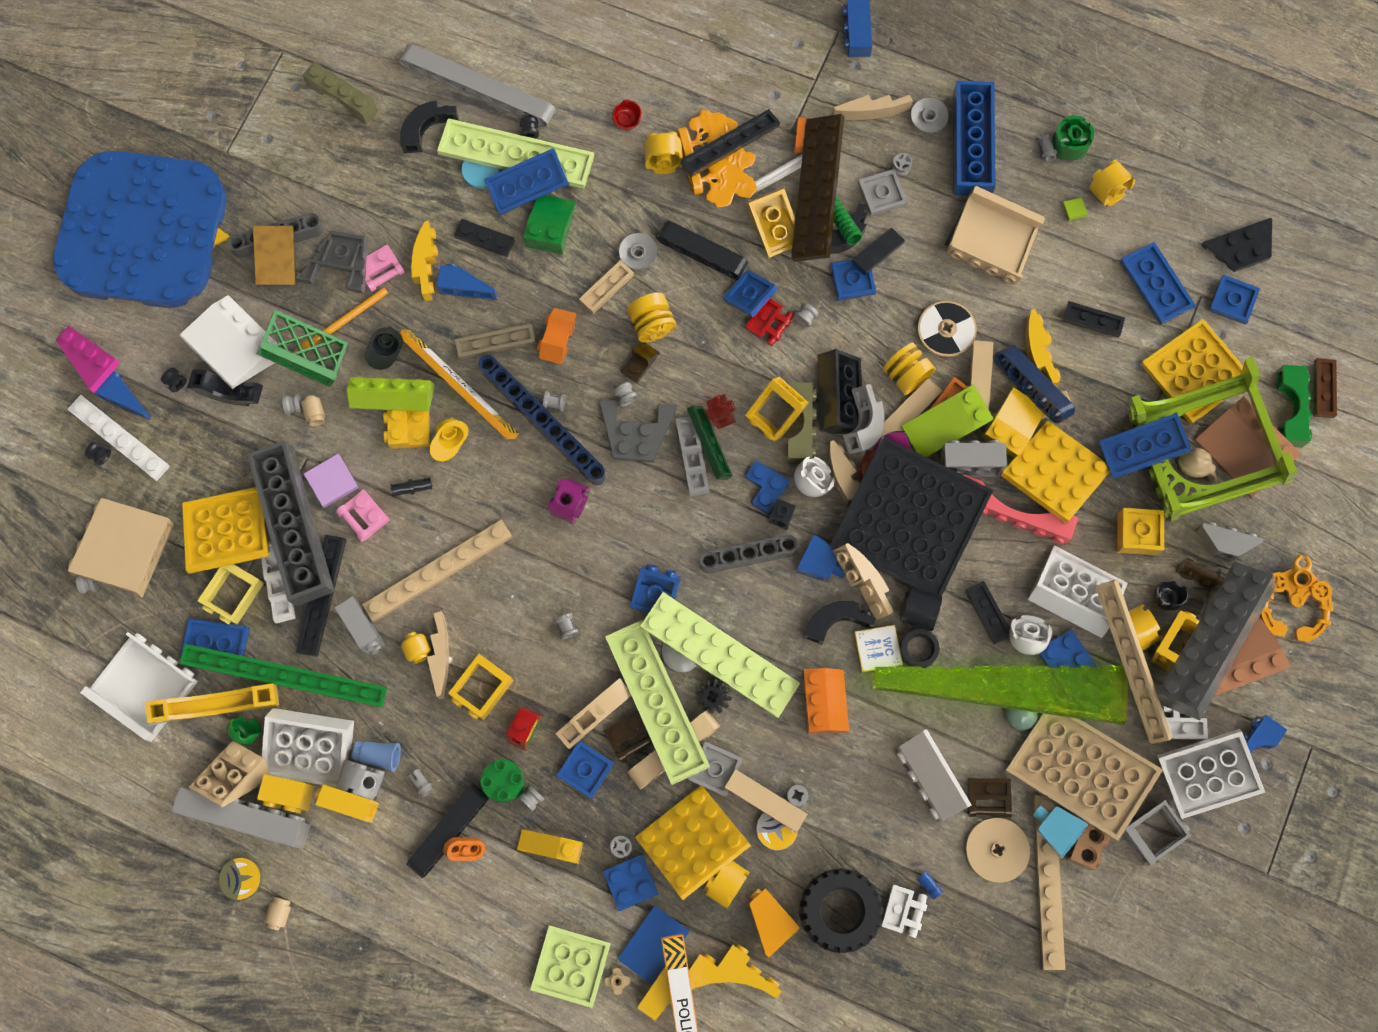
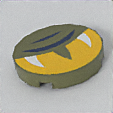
[219,857,263,900]

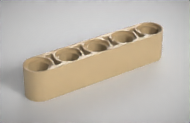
[627,710,720,790]

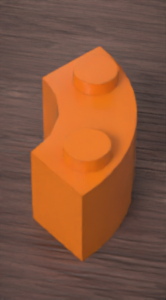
[537,308,577,365]

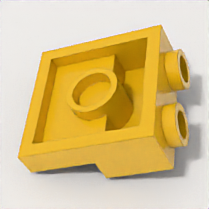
[383,410,430,449]

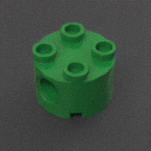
[1052,115,1095,161]
[480,759,525,803]

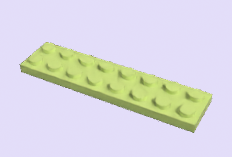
[437,118,594,189]
[640,592,800,718]
[605,620,710,785]

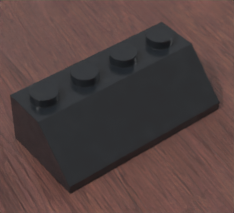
[818,349,862,434]

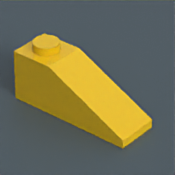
[517,829,584,864]

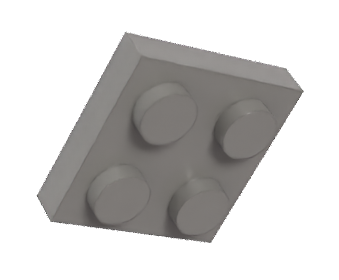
[858,169,908,216]
[688,741,743,797]

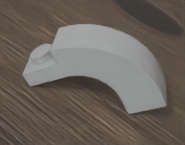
[843,384,884,454]

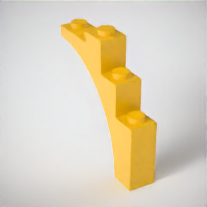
[637,944,781,1020]

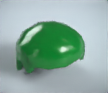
[227,716,262,746]

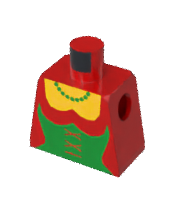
[506,707,544,752]

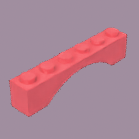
[963,475,1079,544]

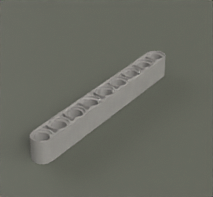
[399,44,556,127]

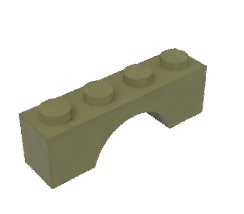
[303,61,378,125]
[787,382,816,464]

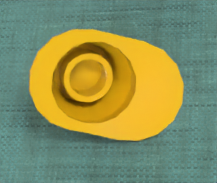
[430,417,469,462]

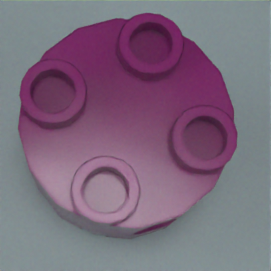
[547,478,590,524]

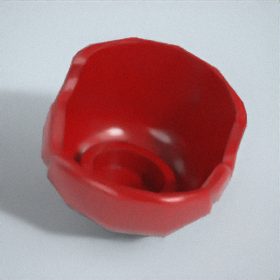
[612,99,642,131]

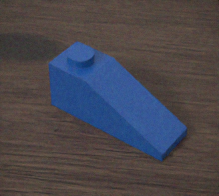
[437,264,497,300]
[94,371,151,420]

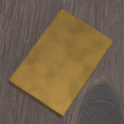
[253,226,296,285]

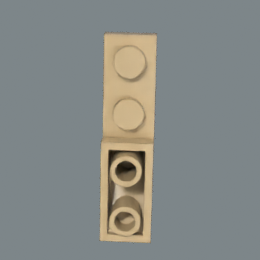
[829,440,859,506]
[833,544,894,620]
[555,678,631,749]

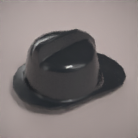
[365,326,403,370]

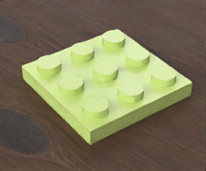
[530,925,611,1008]

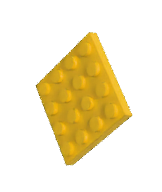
[1141,319,1243,425]
[1001,421,1110,524]
[182,487,270,574]
[635,786,751,900]

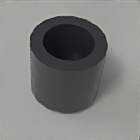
[899,587,943,631]

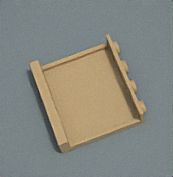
[946,186,1045,284]
[68,498,174,598]

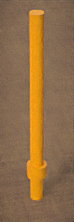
[292,287,389,356]

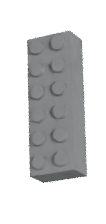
[171,785,311,849]

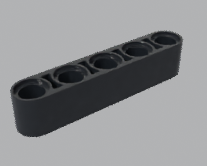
[656,220,748,280]
[406,783,489,879]

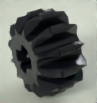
[697,678,732,714]

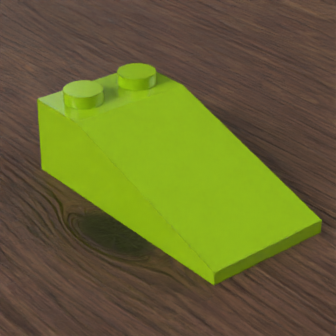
[901,384,994,457]

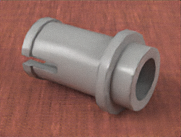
[1039,135,1057,161]
[408,769,433,797]

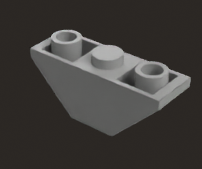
[1197,522,1263,561]

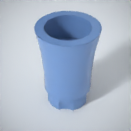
[352,741,401,772]

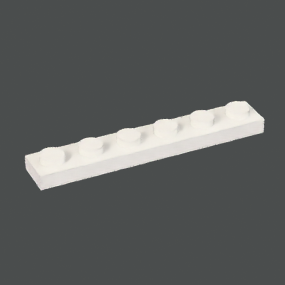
[67,395,170,481]

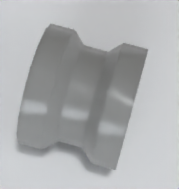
[892,153,912,177]
[794,303,819,327]
[613,382,638,407]
[282,393,303,415]
[76,576,100,594]
[518,785,545,811]
[786,785,808,807]
[610,836,632,858]

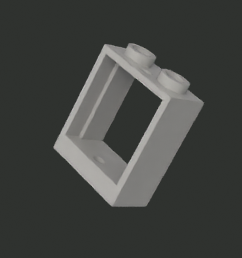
[335,596,386,655]
[1123,800,1191,866]

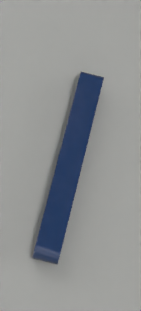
[478,354,606,485]

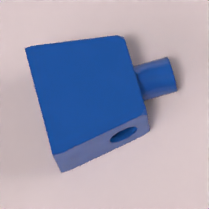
[796,535,845,582]

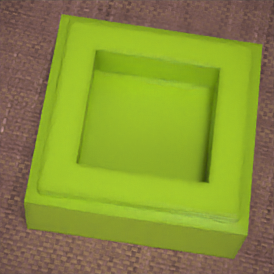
[1062,197,1088,222]

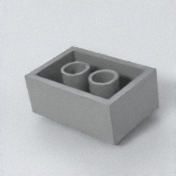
[939,440,1007,478]

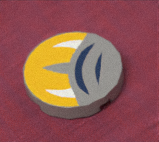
[756,813,798,851]

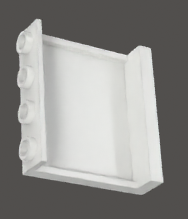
[80,632,198,742]

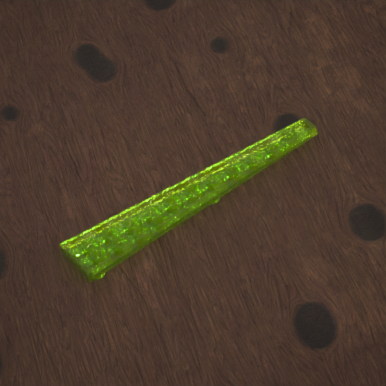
[872,665,1128,725]

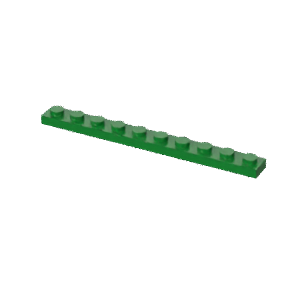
[179,644,388,708]

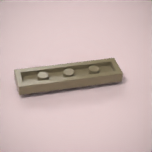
[455,323,536,360]

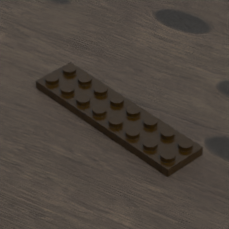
[791,114,844,262]

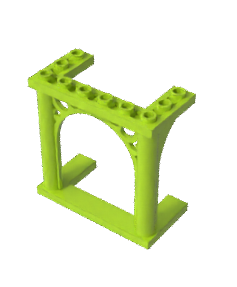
[1128,357,1298,522]

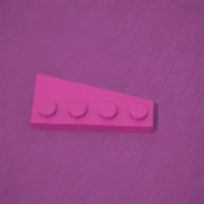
[56,325,120,393]

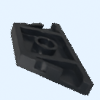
[1202,218,1272,272]

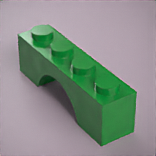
[1276,365,1312,448]

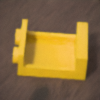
[1151,610,1199,672]

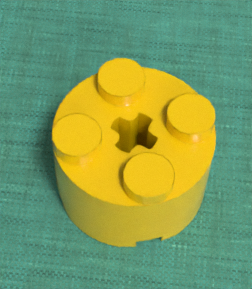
[644,132,683,174]
[1089,160,1135,206]
[1129,604,1163,651]
[703,861,750,909]

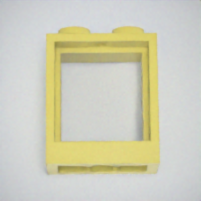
[198,564,264,624]

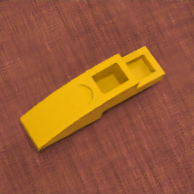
[411,221,438,301]
[1025,309,1061,387]

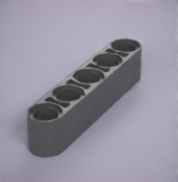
[227,213,324,258]
[700,535,798,573]

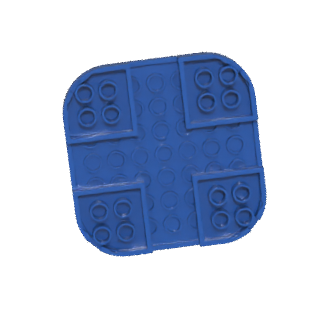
[53,151,227,308]

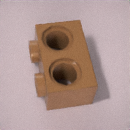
[1066,820,1110,870]

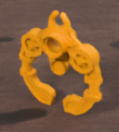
[1260,554,1333,642]

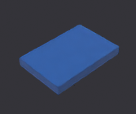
[180,618,250,659]
[618,906,689,985]

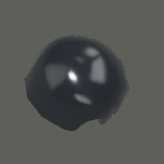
[1154,581,1189,611]

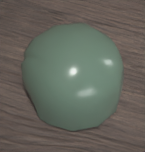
[1004,698,1038,731]

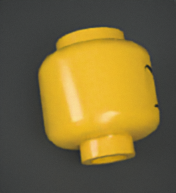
[401,632,431,664]

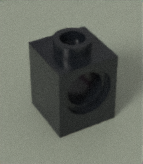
[769,499,796,530]

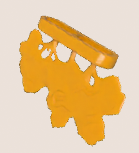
[677,109,757,208]

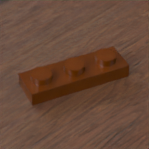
[1314,358,1337,418]

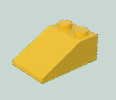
[745,188,795,258]
[981,387,1044,459]

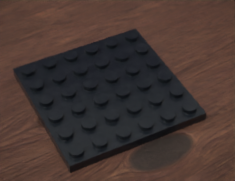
[830,436,994,596]

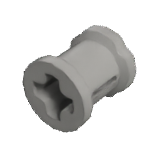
[543,391,566,412]
[555,613,579,639]

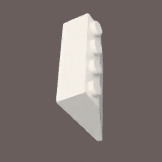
[180,295,281,389]
[1028,545,1128,638]
[262,708,354,787]
[897,729,971,822]
[1157,729,1265,819]

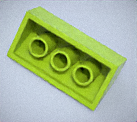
[347,377,435,411]

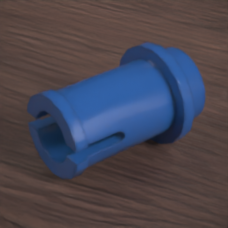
[917,871,943,900]

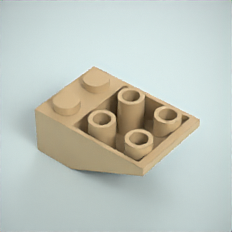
[189,741,270,808]

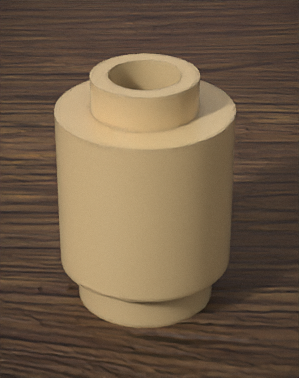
[301,395,325,426]
[264,897,291,930]

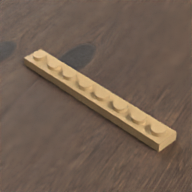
[362,519,513,623]
[1096,579,1172,744]
[1033,795,1065,970]

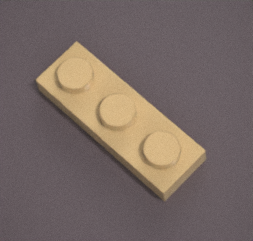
[579,260,634,314]

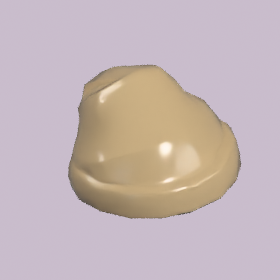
[1178,448,1217,482]

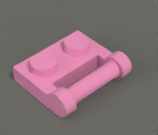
[365,244,405,292]
[336,489,390,542]

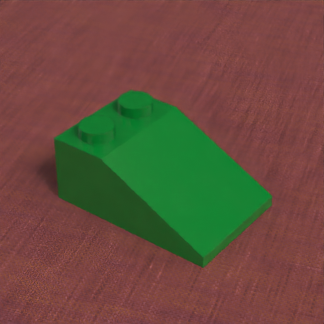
[523,195,576,254]

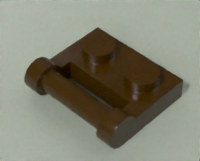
[1175,558,1226,589]
[603,710,653,763]
[967,778,1012,817]

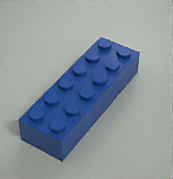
[953,81,996,196]

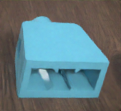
[1033,806,1088,858]

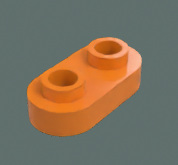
[794,117,806,154]
[443,837,485,861]

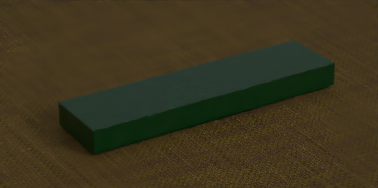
[687,405,733,480]

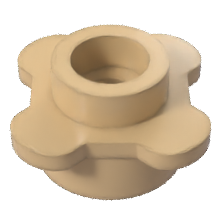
[604,968,630,995]

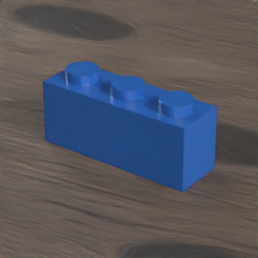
[842,0,872,57]

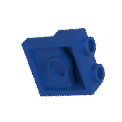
[630,564,682,613]

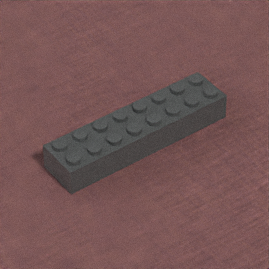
[247,440,335,606]
[1158,561,1275,721]

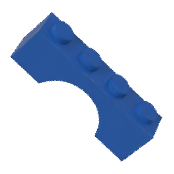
[1243,715,1287,753]

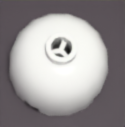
[794,457,835,498]
[1009,615,1052,655]

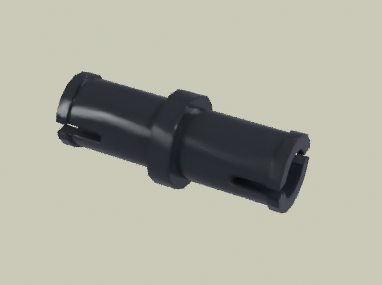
[390,477,433,497]

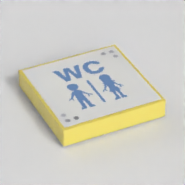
[854,625,903,673]

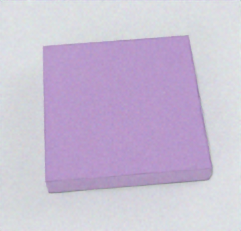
[304,453,359,508]

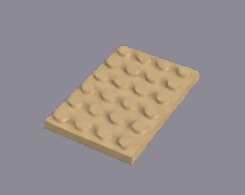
[1006,702,1163,842]

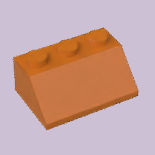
[802,668,849,735]

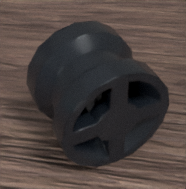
[520,117,539,139]
[161,367,187,393]
[85,440,111,465]

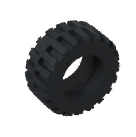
[799,868,883,953]

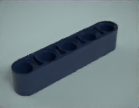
[994,345,1075,424]

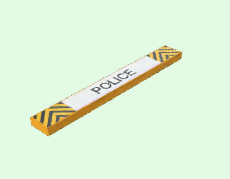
[400,330,519,439]
[661,934,698,1032]

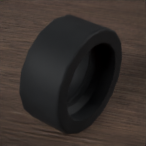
[899,628,940,669]

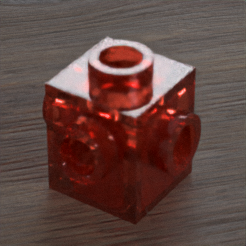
[706,394,736,429]

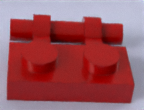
[745,298,794,346]

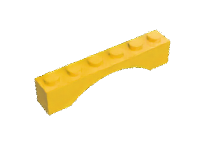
[145,684,279,724]

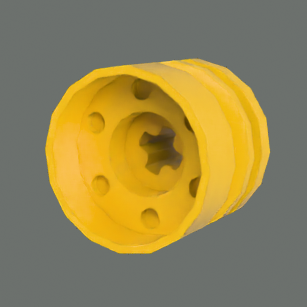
[627,293,677,342]
[882,343,936,396]

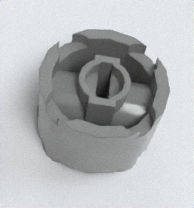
[335,760,385,801]

